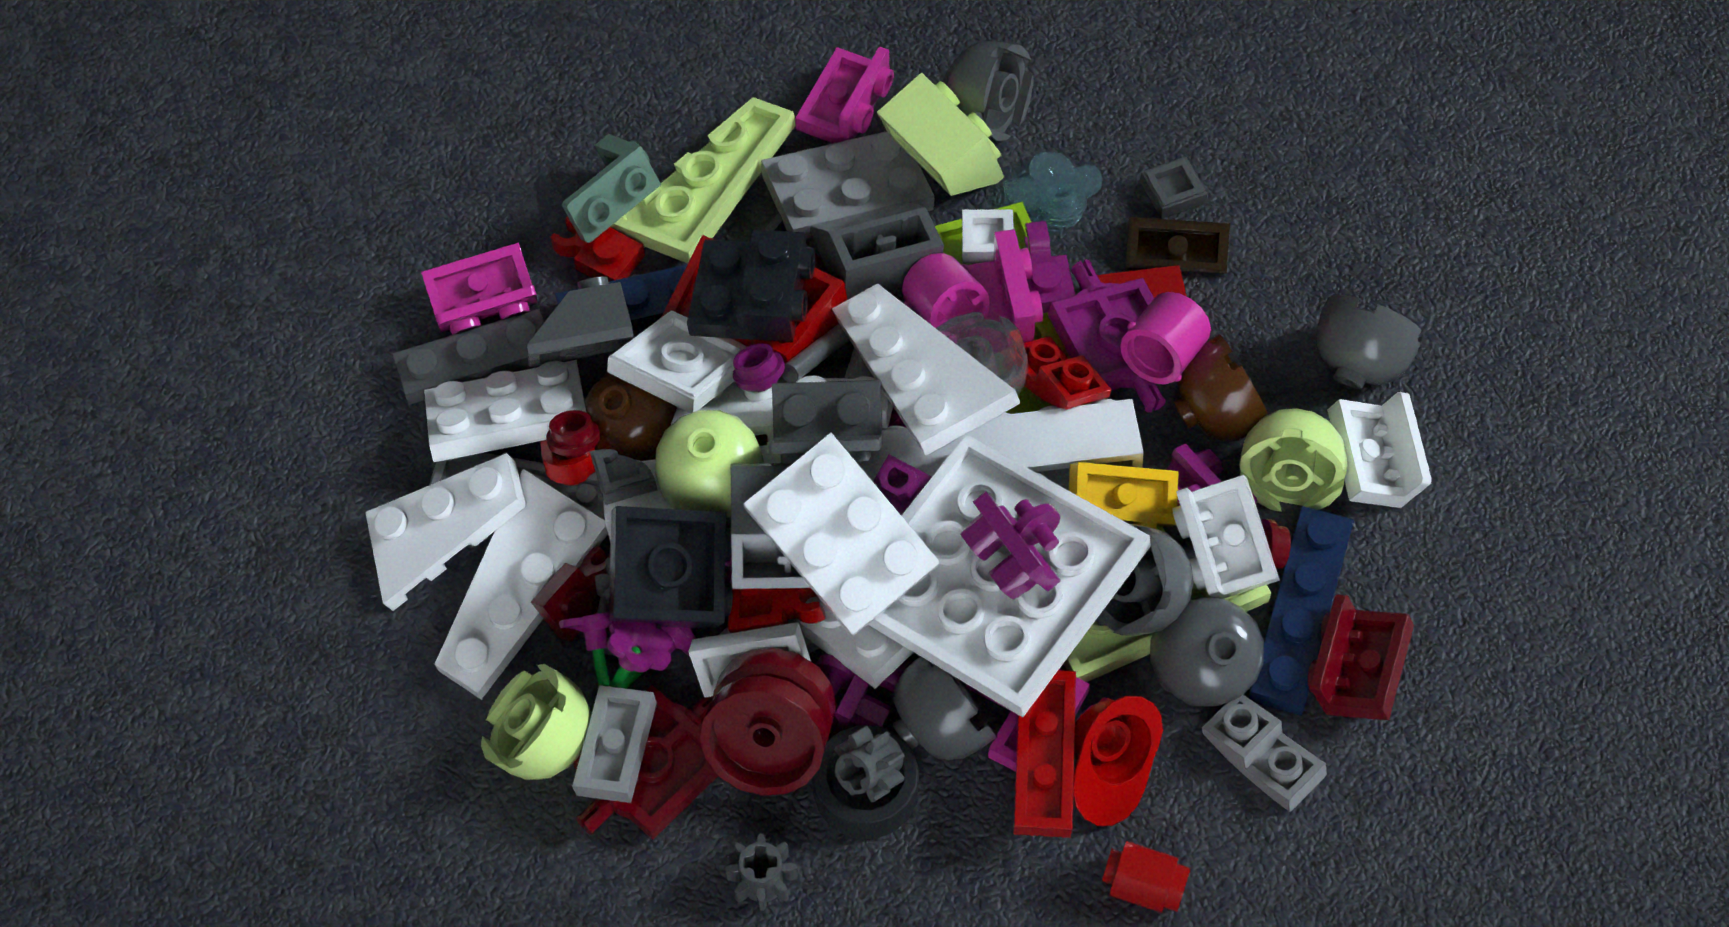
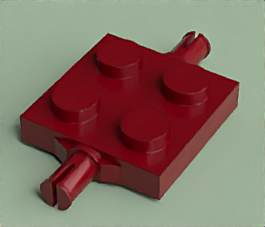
[573,685,718,840]

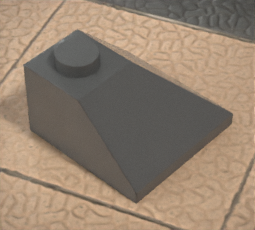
[527,277,634,367]

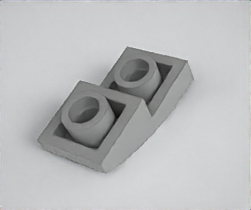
[1202,695,1327,812]

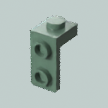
[562,134,661,243]

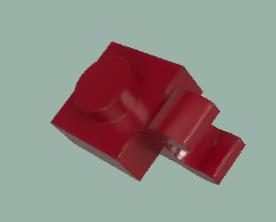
[531,546,610,642]

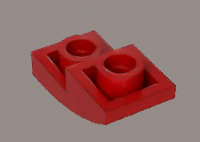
[1003,336,1112,409]

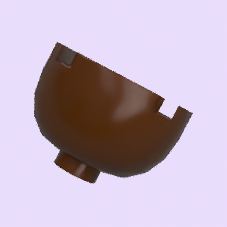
[1173,334,1268,441]
[584,373,677,461]

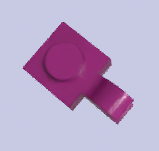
[1024,221,1075,313]

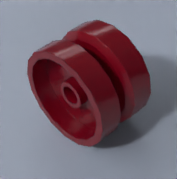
[700,648,837,796]

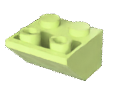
[877,72,1004,196]

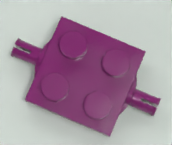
[1048,259,1166,412]

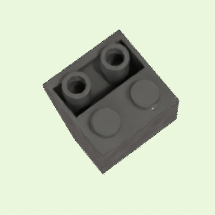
[810,202,944,300]
[731,463,811,589]

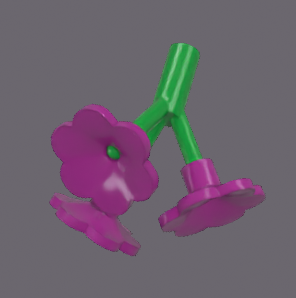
[559,612,696,714]

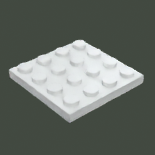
[868,434,1151,717]

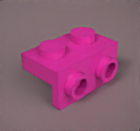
[795,47,894,143]
[967,229,1043,356]
[421,243,537,335]

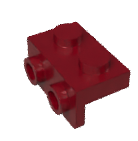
[1308,594,1414,721]

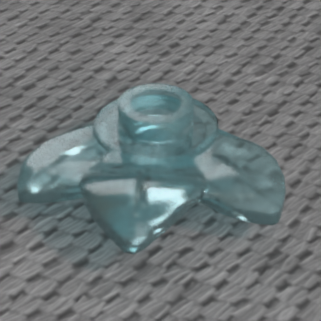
[1003,151,1102,227]

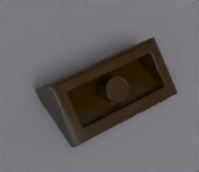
[1126,217,1230,274]

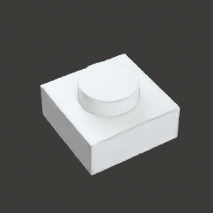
[962,210,1013,263]

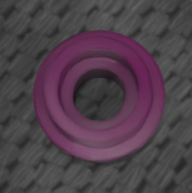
[733,343,785,392]

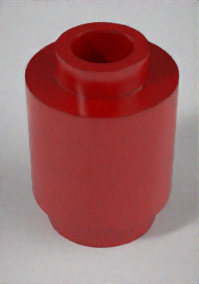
[1102,841,1191,913]

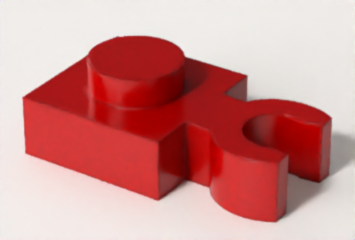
[550,216,645,282]
[728,583,826,633]

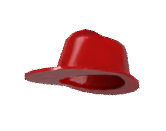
[1073,696,1163,826]

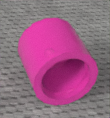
[902,253,990,341]
[1120,292,1211,385]

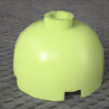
[1239,408,1347,512]
[655,410,764,519]
[481,664,591,780]

